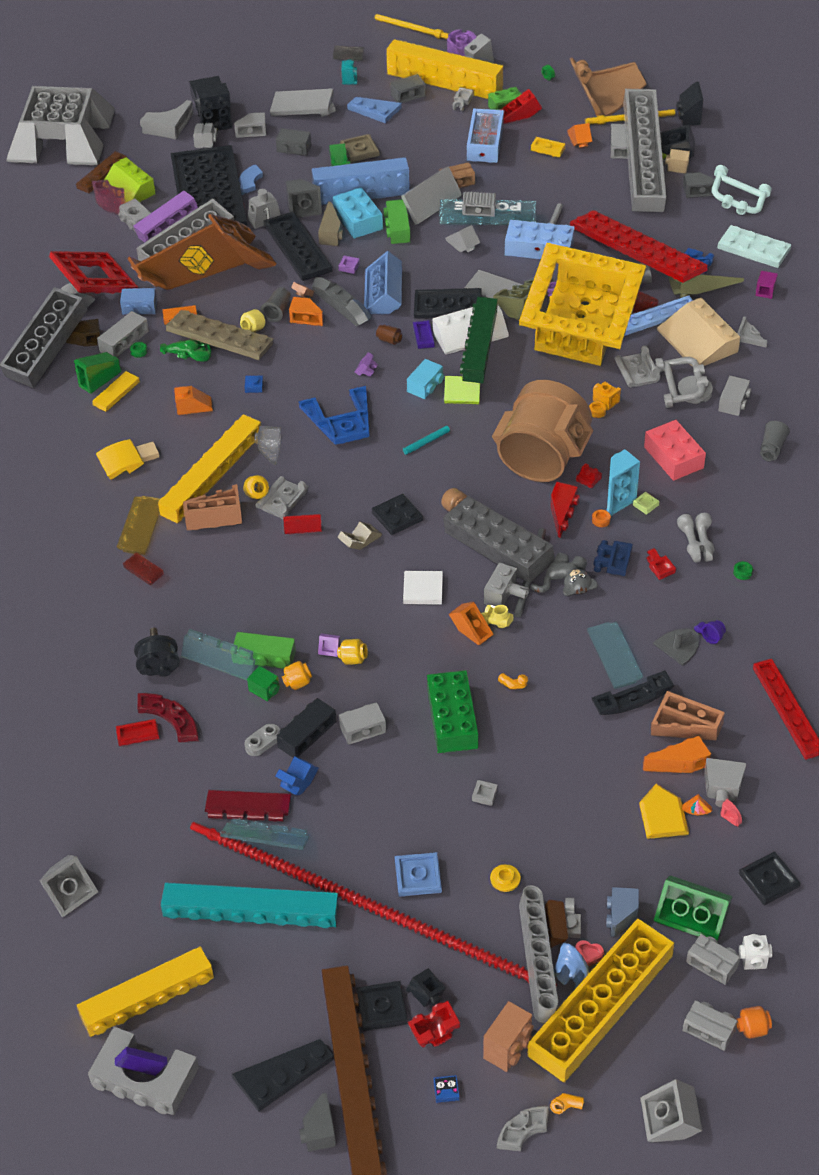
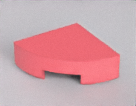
[721,799,742,827]

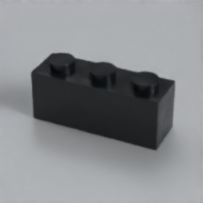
[276,698,336,758]

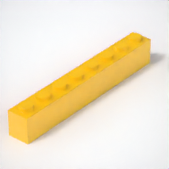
[158,414,262,523]

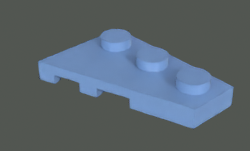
[347,97,402,123]

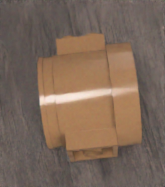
[492,380,593,482]

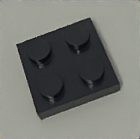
[372,493,423,535]

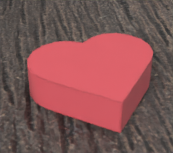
[575,940,604,966]

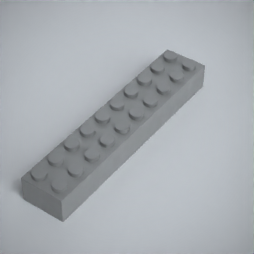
[623,89,666,212]

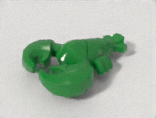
[160,339,211,362]

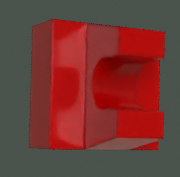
[576,463,602,489]

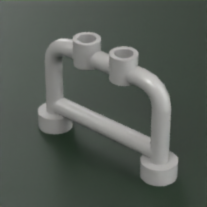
[655,357,708,408]

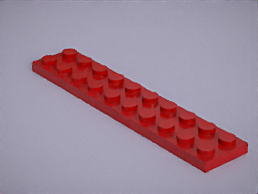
[570,210,707,283]

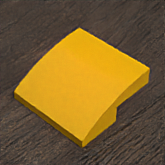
[96,439,144,480]

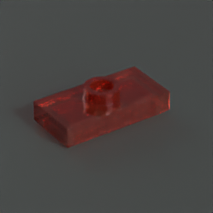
[123,552,164,585]

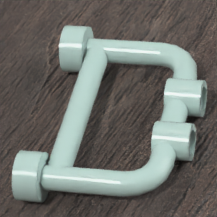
[712,165,772,215]

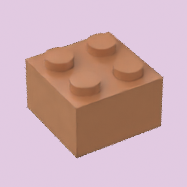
[483,1001,534,1072]

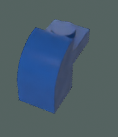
[275,756,319,795]

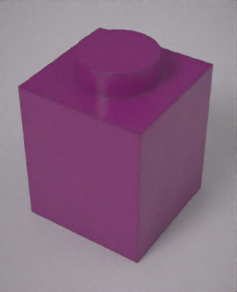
[755,270,778,299]

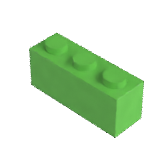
[383,200,410,244]
[232,632,296,669]

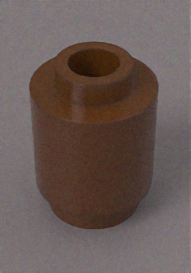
[376,324,403,345]

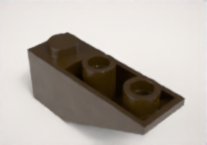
[66,319,101,347]

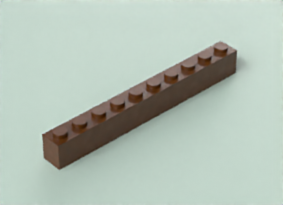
[321,965,386,1175]

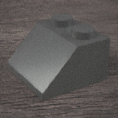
[286,179,322,218]

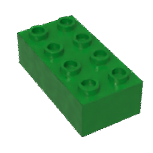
[427,670,478,753]

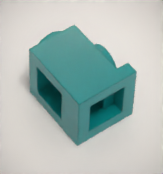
[341,60,357,85]

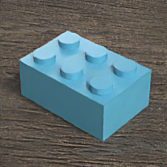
[333,187,383,239]

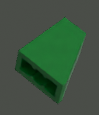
[74,352,121,394]

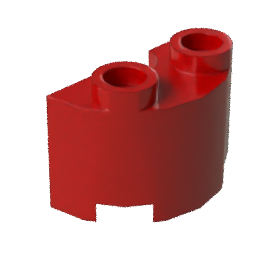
[408,1001,460,1048]

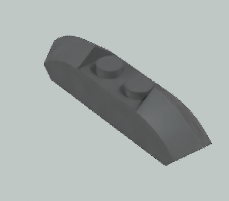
[312,277,372,326]

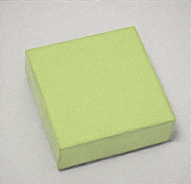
[633,492,659,515]

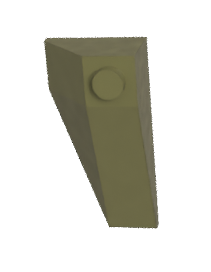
[669,275,744,298]
[493,278,553,320]

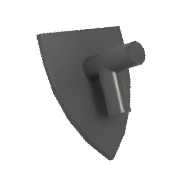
[653,628,699,666]

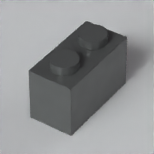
[390,74,425,103]
[276,128,311,156]

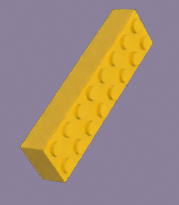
[387,39,503,99]
[528,918,674,1083]

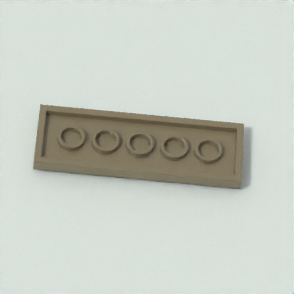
[166,310,273,360]

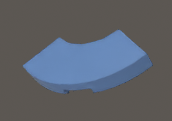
[239,164,263,195]

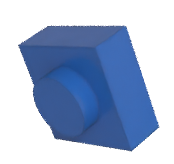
[245,376,263,393]

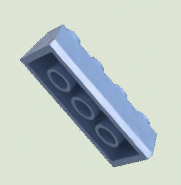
[364,251,402,314]

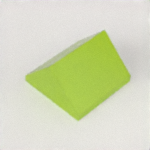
[444,376,480,404]

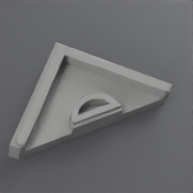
[737,317,768,347]

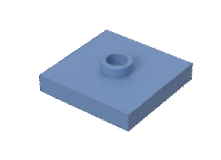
[395,852,442,897]

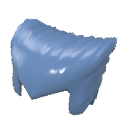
[554,943,590,988]

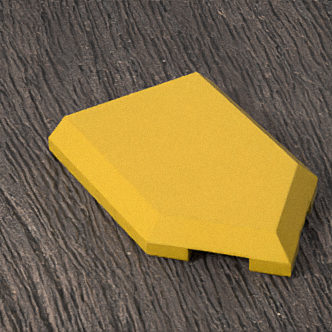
[639,784,689,839]

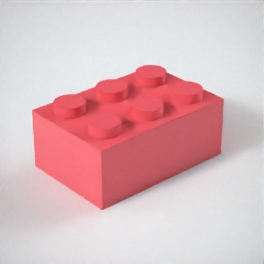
[644,420,706,481]

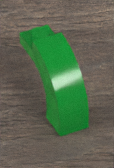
[329,143,350,166]

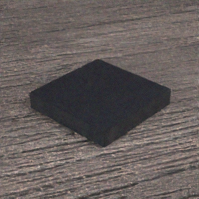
[739,851,800,906]
[356,981,408,1031]

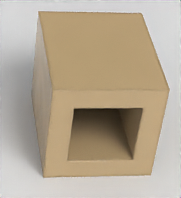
[665,149,690,173]

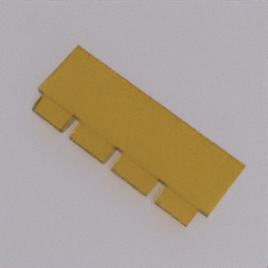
[117,496,160,555]

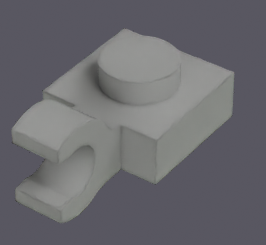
[565,898,581,938]

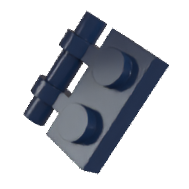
[593,540,633,576]

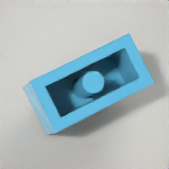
[407,359,444,399]

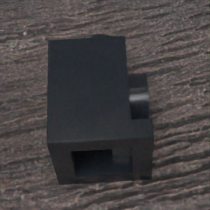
[406,968,446,1008]

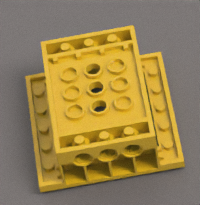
[519,243,646,366]

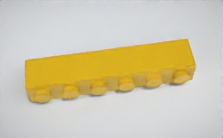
[77,946,214,1037]

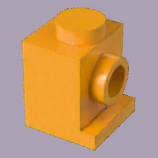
[593,382,621,410]

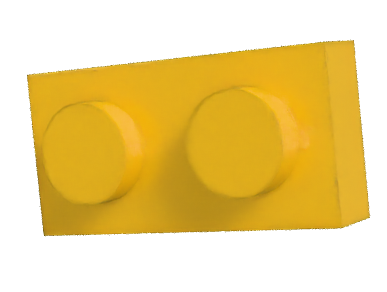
[531,137,565,157]

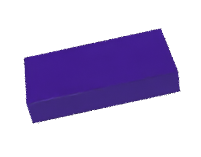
[413,320,435,349]
[115,1047,167,1076]

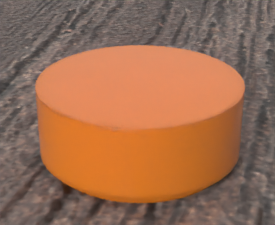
[592,509,611,527]

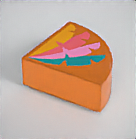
[682,794,712,815]

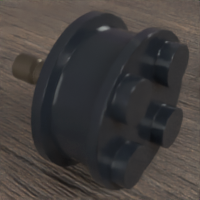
[134,628,180,677]

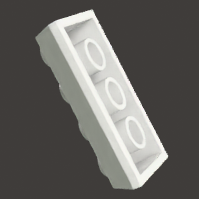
[433,306,509,355]

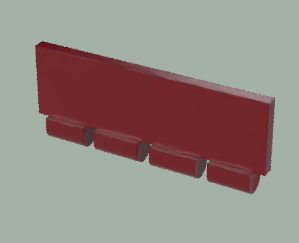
[205,790,291,822]

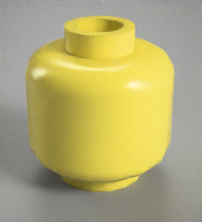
[240,309,265,333]

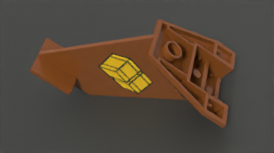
[128,214,277,291]

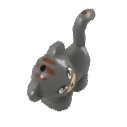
[531,553,598,597]

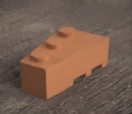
[183,484,242,530]
[651,691,725,741]

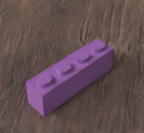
[133,191,198,243]

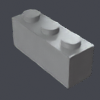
[97,311,149,357]

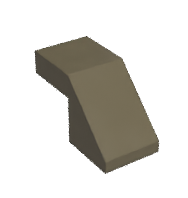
[338,521,382,550]

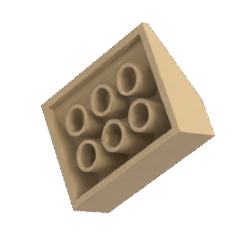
[657,298,740,366]

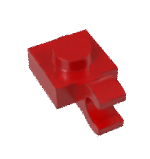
[646,548,676,580]

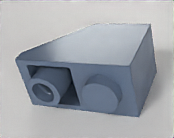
[606,887,639,937]

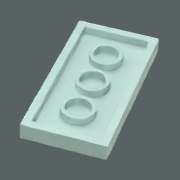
[717,225,791,268]

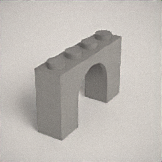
[88,1027,199,1115]

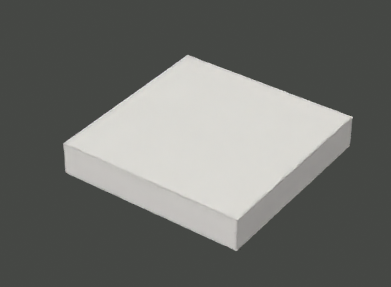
[403,571,443,604]

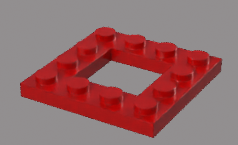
[49,251,138,294]

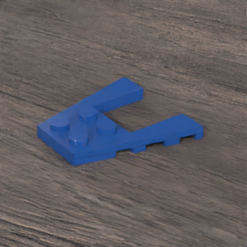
[299,386,369,445]

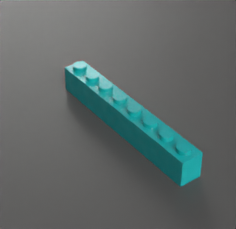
[161,883,339,928]

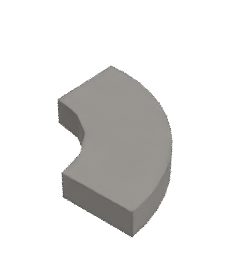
[497,1106,549,1151]

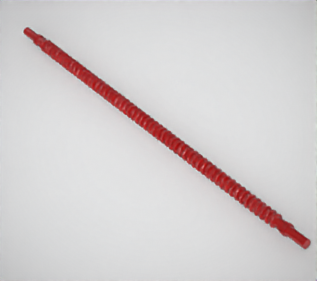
[190,822,557,987]

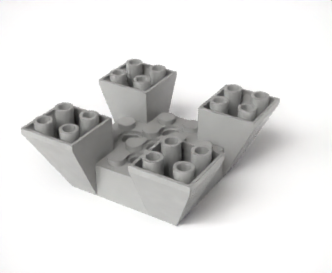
[6,86,115,166]

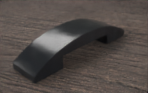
[592,670,674,715]

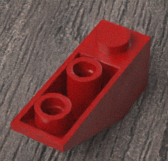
[500,89,542,124]
[551,482,580,538]

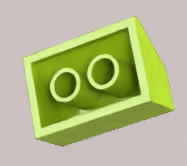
[103,157,156,203]

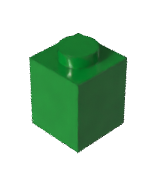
[247,666,280,702]

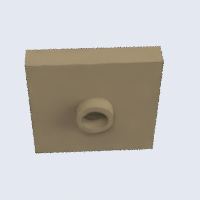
[340,134,380,163]

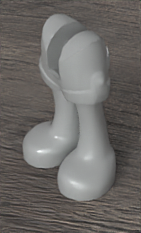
[677,513,715,563]

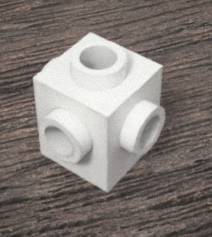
[739,934,772,970]

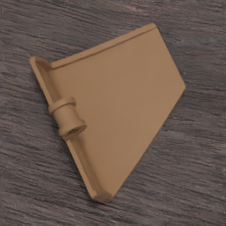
[570,57,647,116]

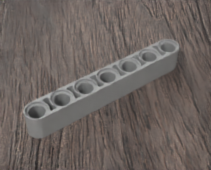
[519,885,558,1024]

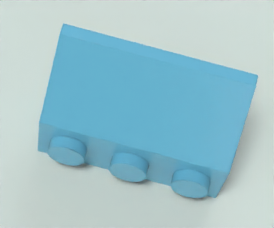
[607,449,640,516]

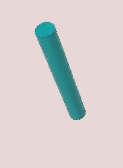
[403,425,450,455]

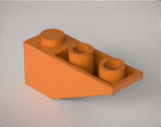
[643,736,711,773]

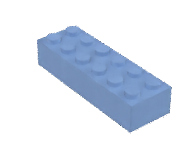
[312,157,409,205]

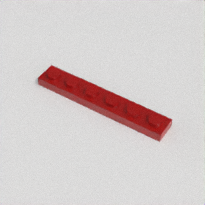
[753,659,819,760]

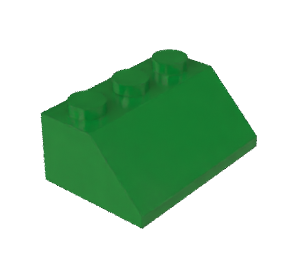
[653,875,733,942]

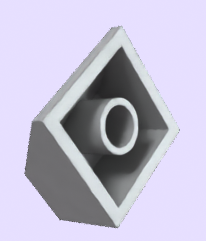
[640,1079,702,1142]

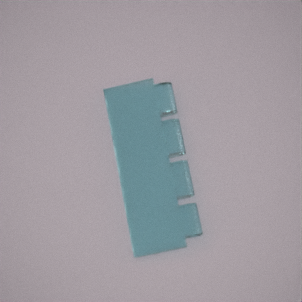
[587,622,643,689]
[181,629,255,680]
[220,818,309,850]

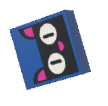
[433,1075,459,1103]

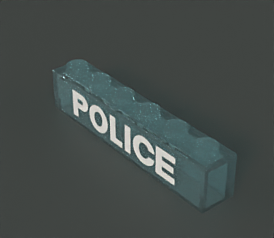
[439,199,536,225]

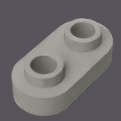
[244,724,280,756]

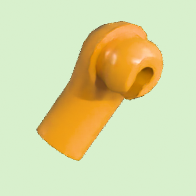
[498,673,528,690]
[550,1093,584,1114]

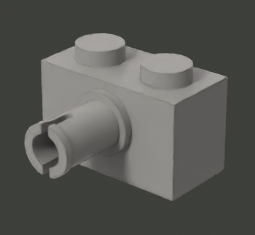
[484,562,529,606]

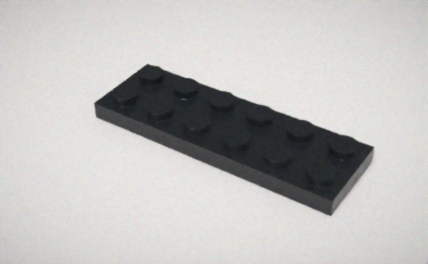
[264,211,332,281]

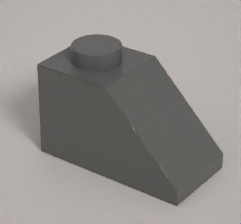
[683,172,715,198]
[299,1093,336,1152]

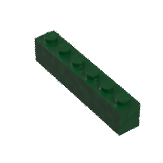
[460,297,498,383]

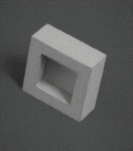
[472,780,498,806]

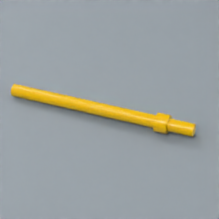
[375,14,449,39]
[585,109,675,125]

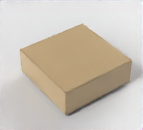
[136,442,159,462]

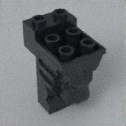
[189,75,232,131]

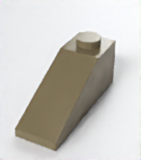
[318,201,344,246]

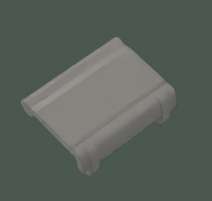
[615,346,660,388]
[255,476,308,519]

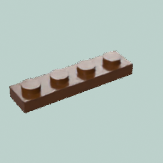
[76,151,128,193]

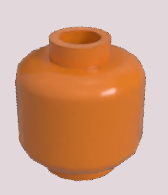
[736,1006,772,1039]

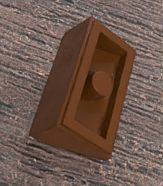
[544,900,568,949]

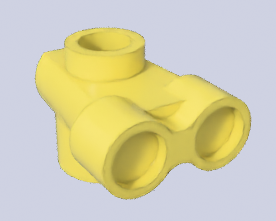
[481,605,514,628]

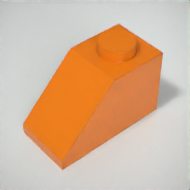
[568,123,592,148]
[289,297,323,326]
[174,386,213,415]
[449,602,493,645]

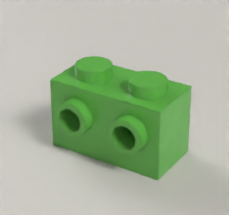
[488,87,521,110]

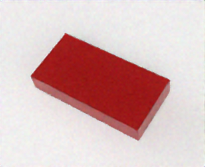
[283,514,322,534]
[116,719,159,746]

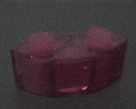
[92,180,126,214]

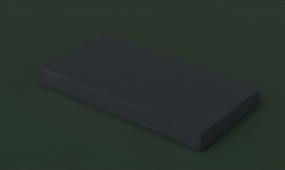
[414,288,482,318]

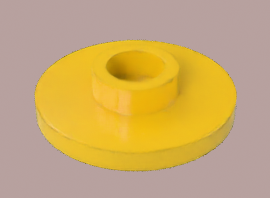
[490,864,521,892]

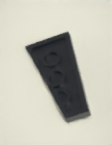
[232,1039,334,1112]

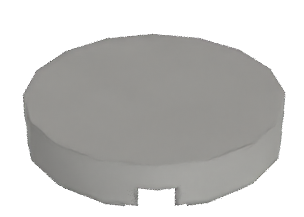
[677,376,713,404]

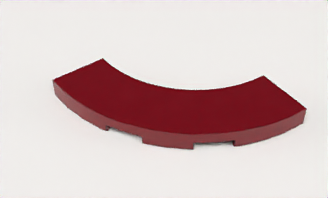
[137,693,199,742]

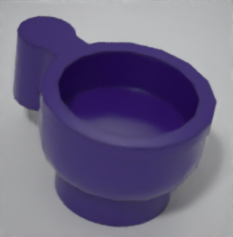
[694,620,726,644]

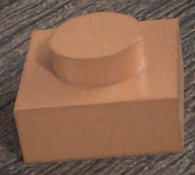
[291,282,315,298]

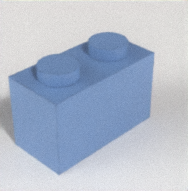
[120,288,157,315]

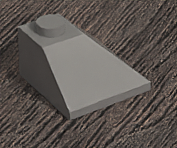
[40,855,98,917]

